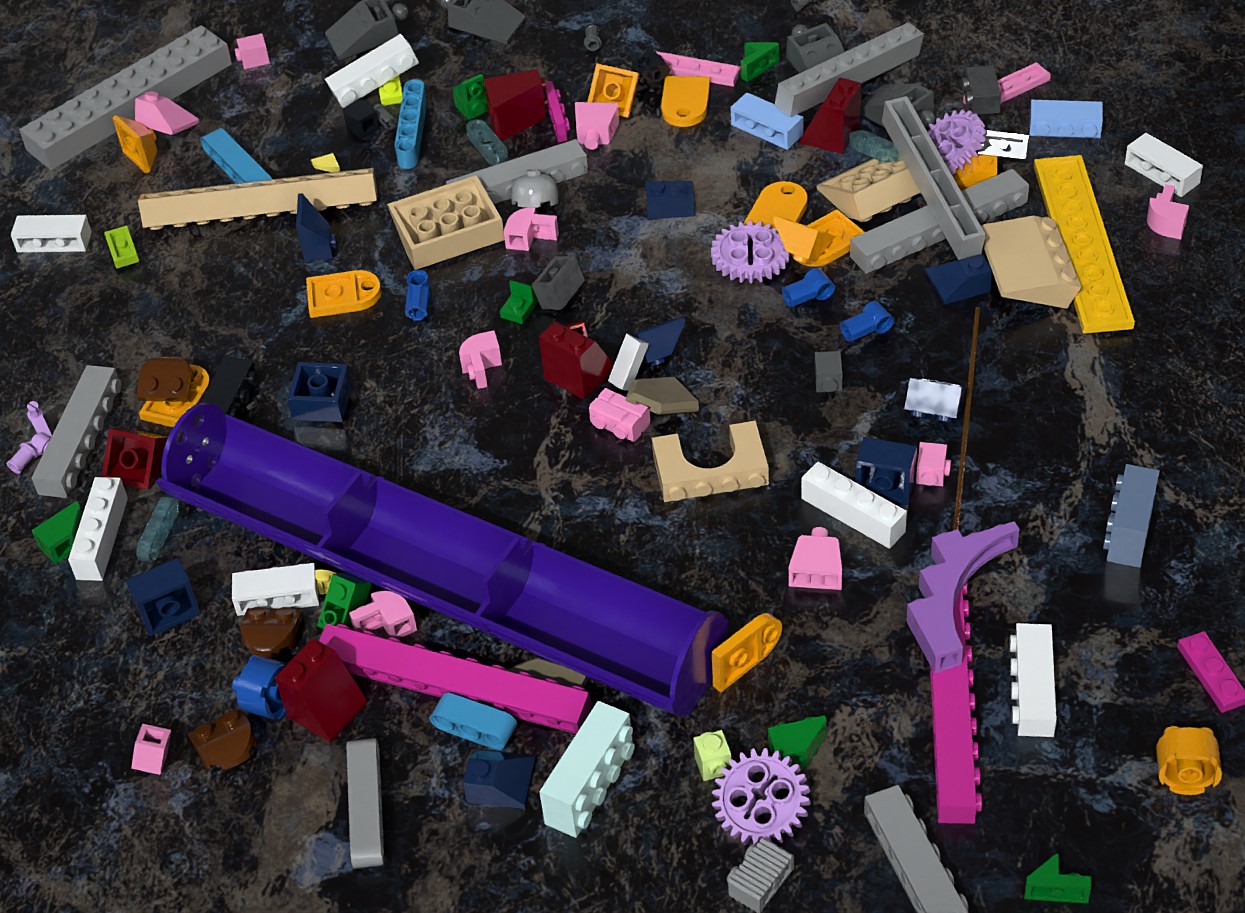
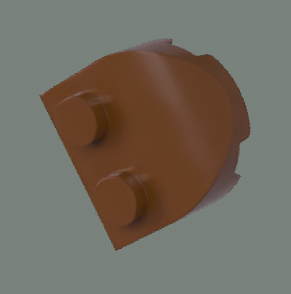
[136,356,194,402]
[240,607,303,657]
[188,709,257,770]

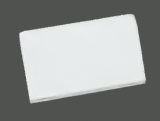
[608,334,649,391]

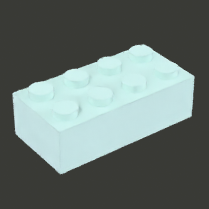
[540,701,634,838]

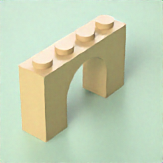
[652,421,769,502]

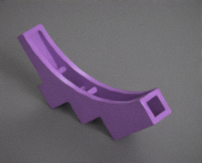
[906,521,1019,673]

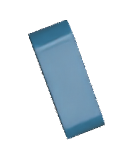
[430,693,517,750]

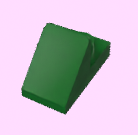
[741,42,779,82]
[500,280,538,324]
[1024,854,1091,904]

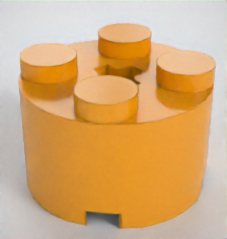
[1156,726,1222,795]

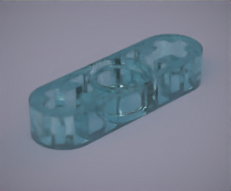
[466,120,509,166]
[849,130,899,162]
[137,496,179,562]

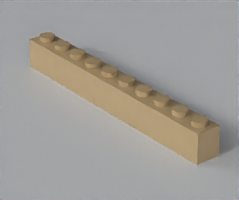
[138,168,378,230]

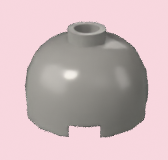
[511,169,559,208]

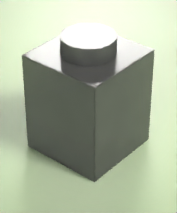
[815,351,842,392]

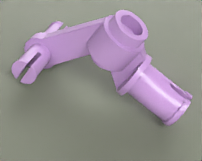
[6,401,52,474]

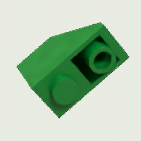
[453,74,488,120]
[32,501,83,564]
[317,572,372,629]
[768,715,827,768]

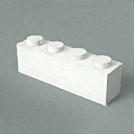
[325,34,419,108]
[802,462,907,549]
[68,477,128,581]
[1009,623,1056,737]

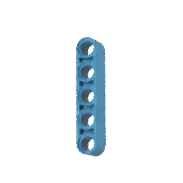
[395,79,427,169]
[200,128,272,184]

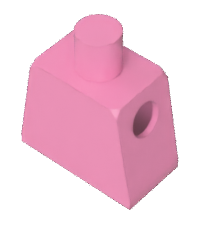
[575,102,620,150]
[789,527,842,590]

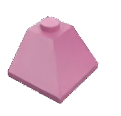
[135,92,199,135]

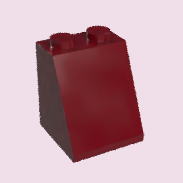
[484,69,549,143]
[800,78,861,154]
[539,322,614,400]
[275,638,367,743]

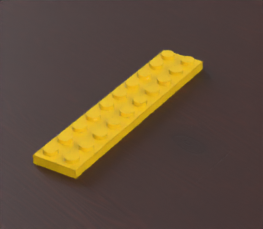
[1034,155,1135,334]

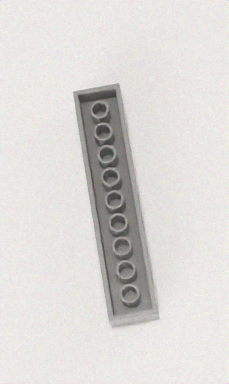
[19,25,232,170]

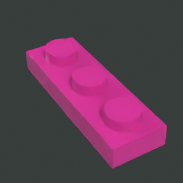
[544,81,570,142]
[1177,631,1245,713]

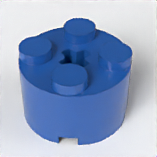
[232,654,287,719]

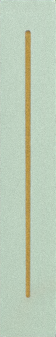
[953,307,980,531]

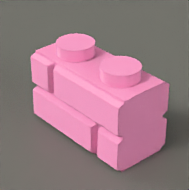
[589,388,651,442]

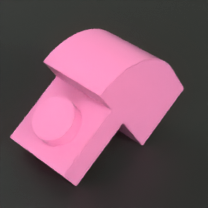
[1147,184,1189,239]
[504,207,559,251]
[459,330,502,389]
[349,591,417,639]

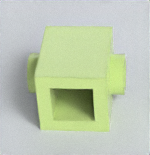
[694,730,732,781]

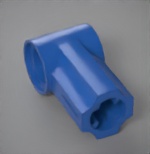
[782,268,835,307]
[405,270,432,321]
[840,301,894,342]

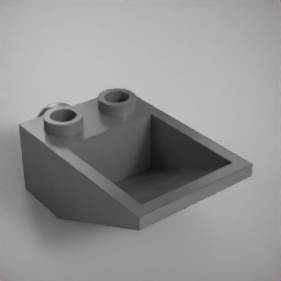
[325,0,409,60]
[440,0,526,44]
[786,23,845,73]
[860,83,936,128]

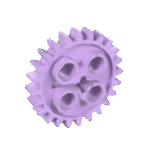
[927,109,987,174]
[711,221,790,283]
[712,748,811,845]

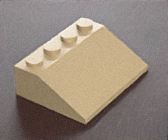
[816,149,922,222]
[388,175,505,270]
[980,216,1081,309]

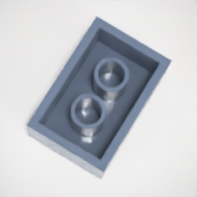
[1103,464,1160,568]

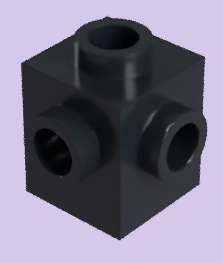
[630,49,671,89]

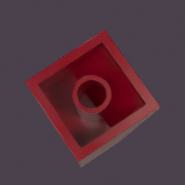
[102,427,168,489]

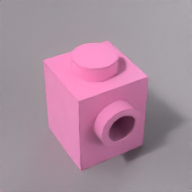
[235,34,270,69]
[916,442,951,486]
[132,724,171,775]

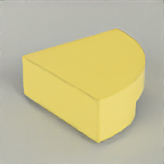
[311,153,340,172]
[315,570,337,594]

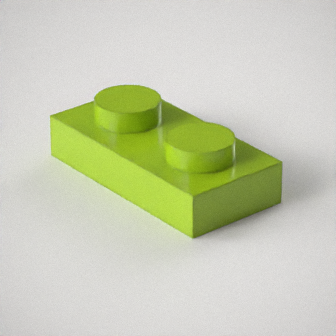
[104,226,139,269]

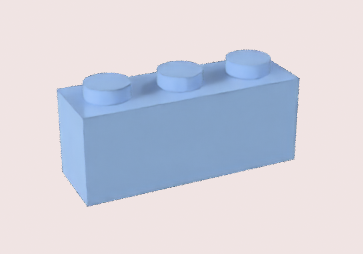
[731,93,803,150]
[1029,100,1103,138]

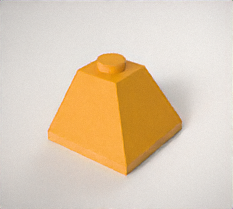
[588,64,640,118]
[112,115,158,174]
[950,155,997,191]
[773,216,834,263]

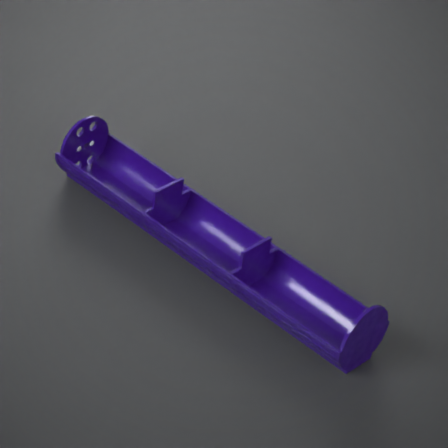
[156,402,728,717]

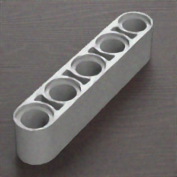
[347,738,384,869]

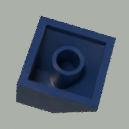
[645,181,695,220]
[296,193,337,261]
[925,254,992,304]
[631,317,685,366]
[463,750,536,809]

